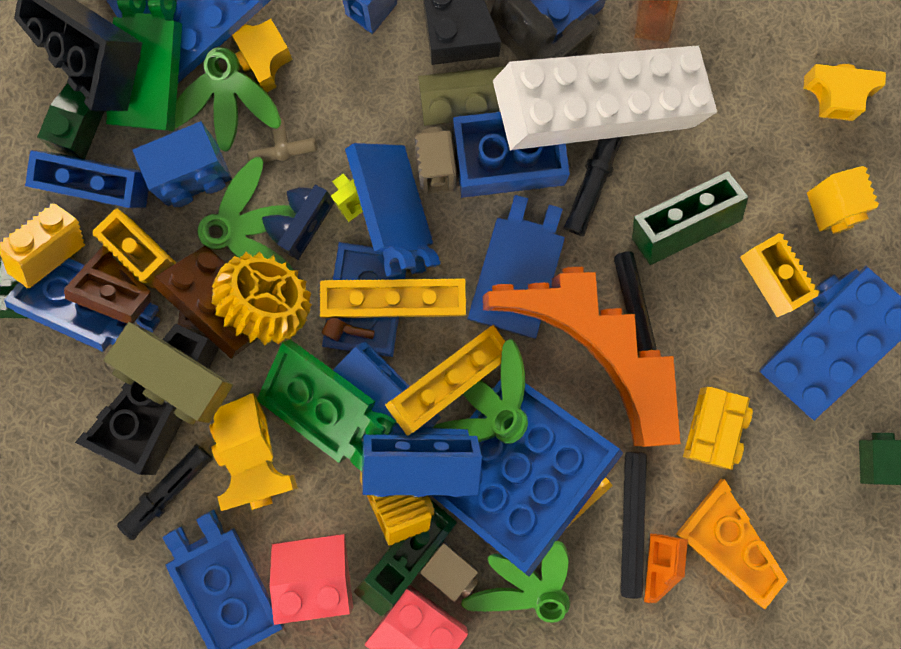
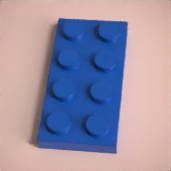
[759,266,901,420]

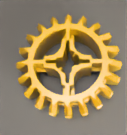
[211,252,312,346]

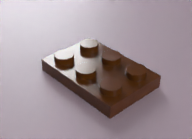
[152,246,259,359]

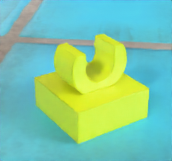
[331,173,363,222]

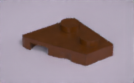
[64,246,151,324]

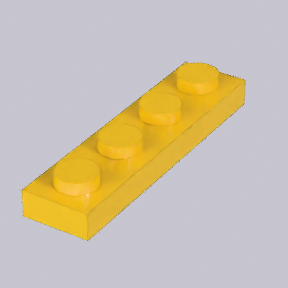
[320,279,466,318]
[385,325,505,436]

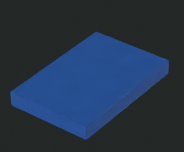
[322,242,407,357]

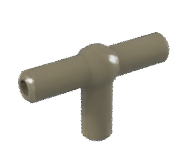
[247,117,318,163]

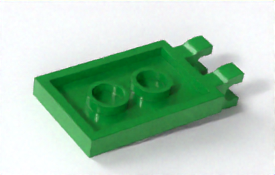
[106,0,182,131]
[257,339,397,471]

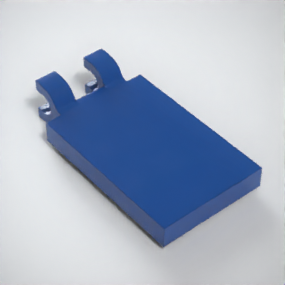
[345,143,441,277]
[467,195,565,339]
[4,258,160,352]
[162,509,284,649]

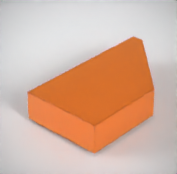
[644,533,688,603]

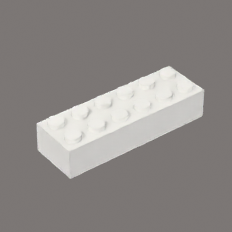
[493,45,717,150]

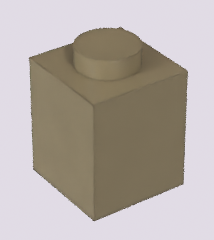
[420,541,479,602]

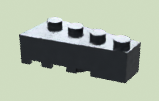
[14,0,143,111]
[423,0,501,65]
[75,324,219,475]

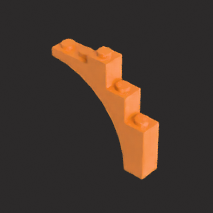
[482,267,681,447]

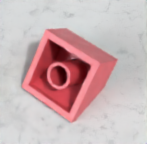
[270,534,353,625]
[364,585,468,649]

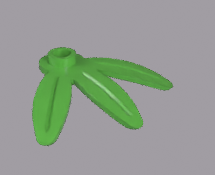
[174,47,281,152]
[197,157,296,271]
[432,339,528,444]
[461,541,570,623]

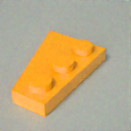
[675,479,788,609]

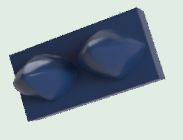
[262,184,335,260]

